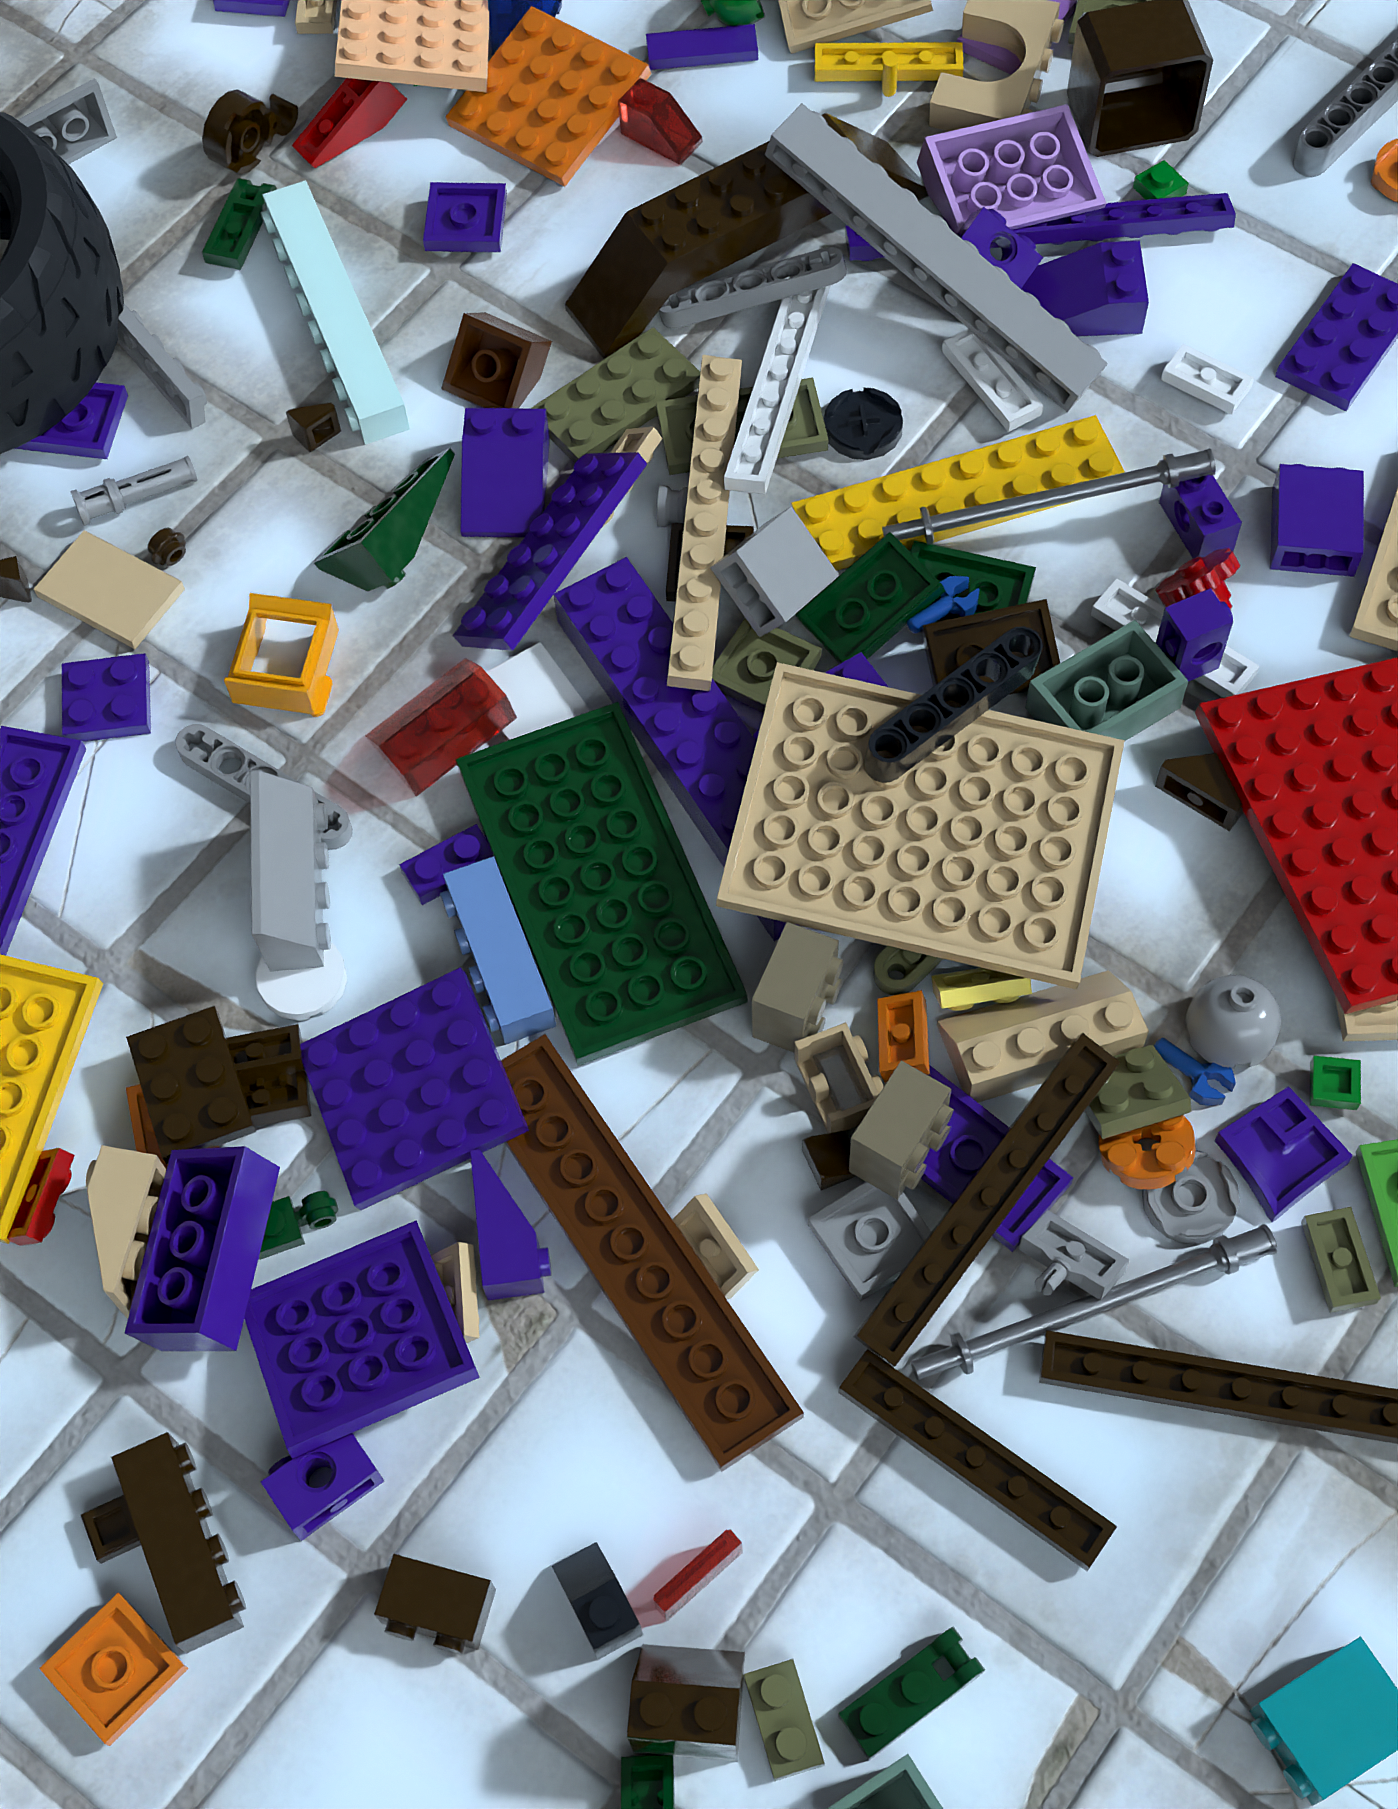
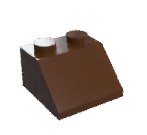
[441,312,552,408]

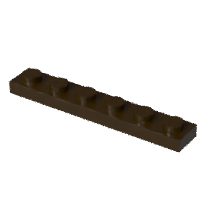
[838,1349,1117,1572]

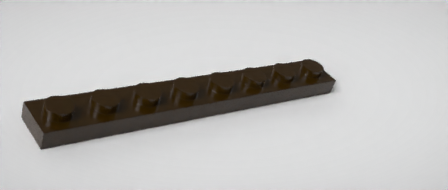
[853,1033,1120,1367]
[1039,1330,1398,1444]

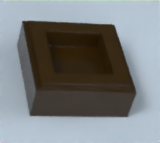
[81,1495,141,1564]

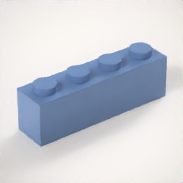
[440,856,556,1045]

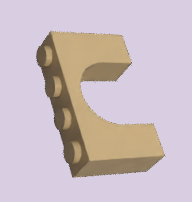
[929,0,1064,131]

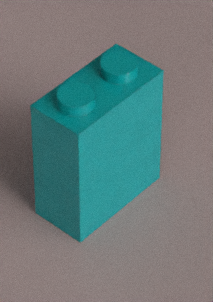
[1249,1636,1398,1806]

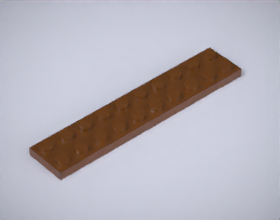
[501,1034,804,1472]

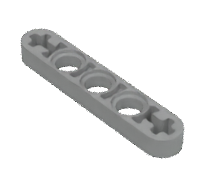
[659,247,847,328]
[175,724,353,850]

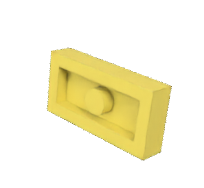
[931,968,1032,1011]

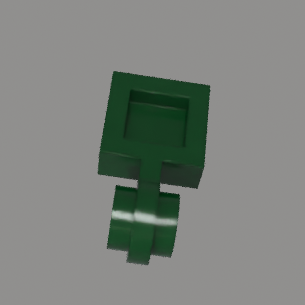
[259,1191,339,1260]

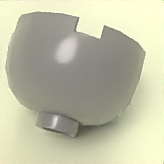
[1184,974,1281,1069]

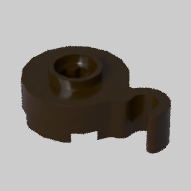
[202,89,298,174]

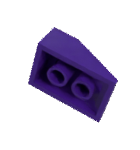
[1021,241,1149,337]
[460,408,550,537]

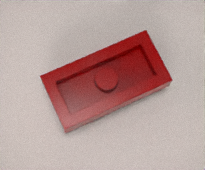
[7,1148,75,1246]

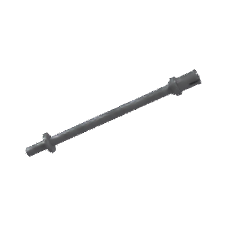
[882,448,1216,545]
[911,1224,1277,1380]

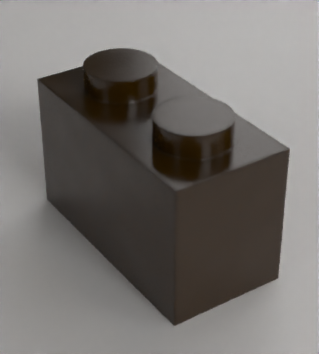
[374,1554,496,1654]

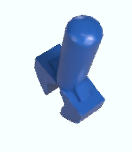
[907,576,979,634]
[1154,1038,1236,1106]

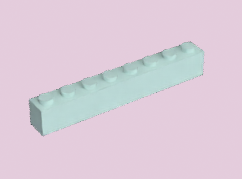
[260,180,410,445]

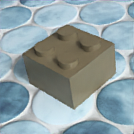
[751,922,843,1053]
[849,1060,954,1200]

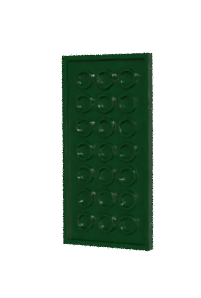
[456,702,748,1066]

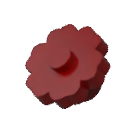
[1155,548,1241,610]

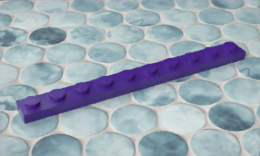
[845,193,1236,261]

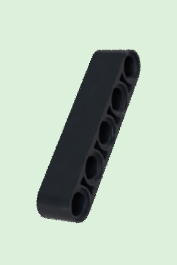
[864,626,1043,783]

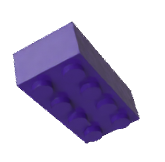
[124,1146,280,1351]

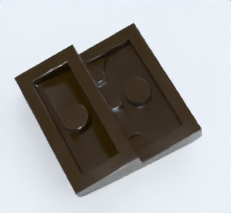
[227,1024,312,1127]

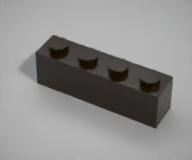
[111,1432,246,1653]

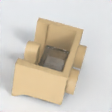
[794,1022,884,1133]

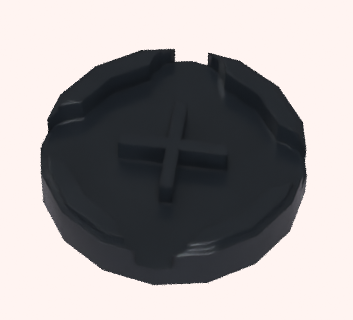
[824,387,903,460]

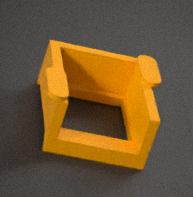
[224,593,339,717]

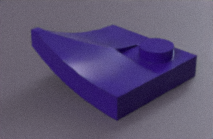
[1214,1086,1353,1223]

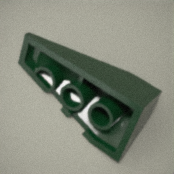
[314,448,455,592]

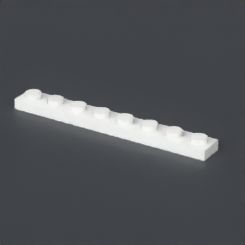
[724,275,831,494]

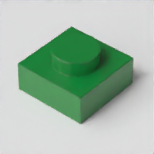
[1133,160,1189,200]
[1309,1056,1361,1110]

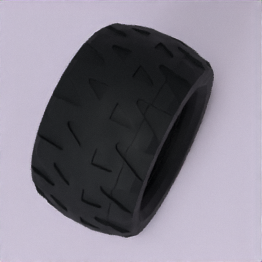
[0,112,124,454]

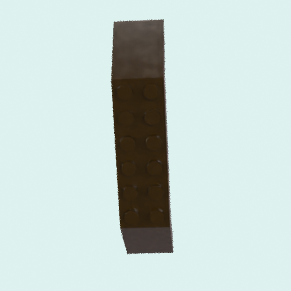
[565,113,929,359]

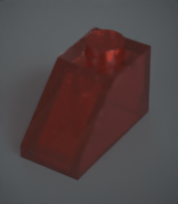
[618,78,703,165]

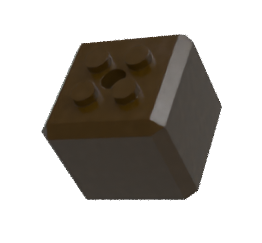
[1067,0,1213,157]

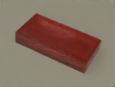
[653,1529,743,1621]

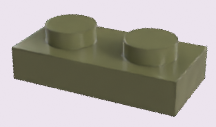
[1301,1207,1381,1313]
[744,1659,825,1782]

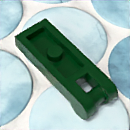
[202,178,277,270]
[838,1626,985,1761]

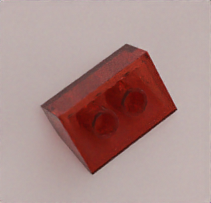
[365,658,517,797]

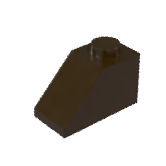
[1155,753,1244,832]

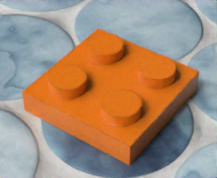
[39,1592,189,1746]

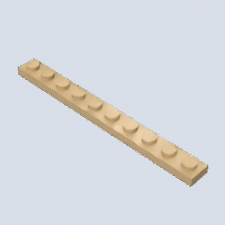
[667,355,742,691]

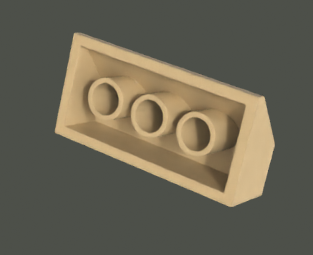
[937,970,1149,1103]

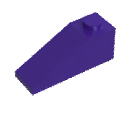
[470,1149,552,1300]

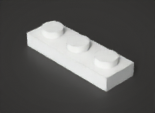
[942,328,1043,432]

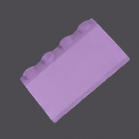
[916,104,1107,234]

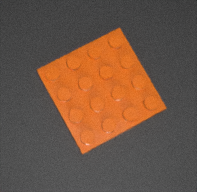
[445,6,651,187]

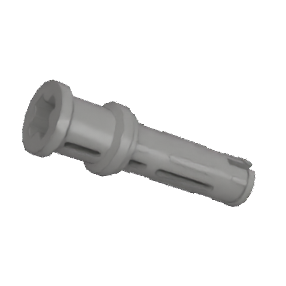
[70,456,198,526]

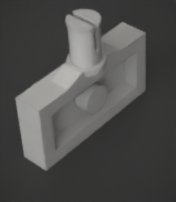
[1019,1210,1129,1300]

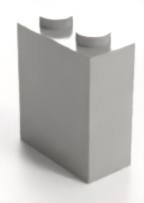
[711,506,839,638]

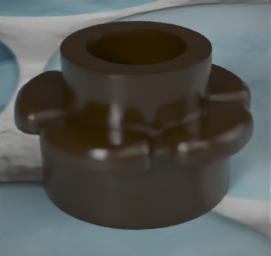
[147,527,186,566]

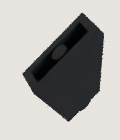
[552,1542,643,1660]

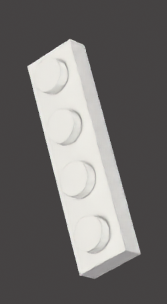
[1091,579,1259,698]

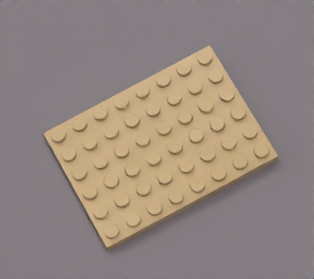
[716,662,1125,989]

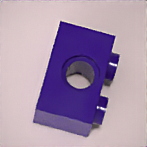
[957,207,1044,289]
[1159,475,1242,558]
[1156,588,1234,682]
[261,1433,384,1541]

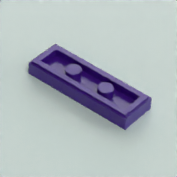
[646,24,758,70]

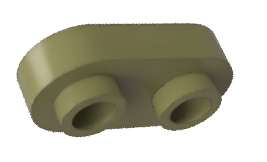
[873,946,943,995]

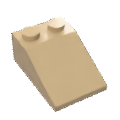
[86,1145,166,1319]

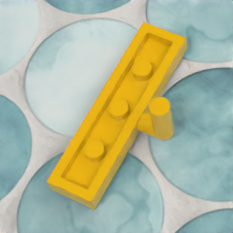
[815,42,964,97]

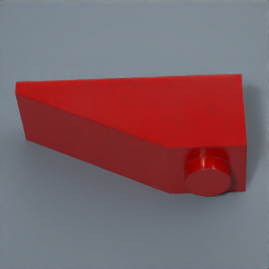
[291,78,407,168]

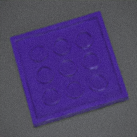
[301,967,529,1211]
[244,1220,480,1459]

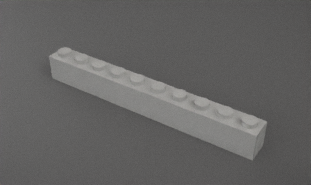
[765,103,1108,412]

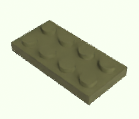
[531,327,700,463]
[656,377,829,475]

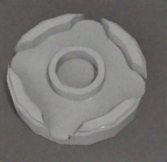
[1142,1150,1240,1244]

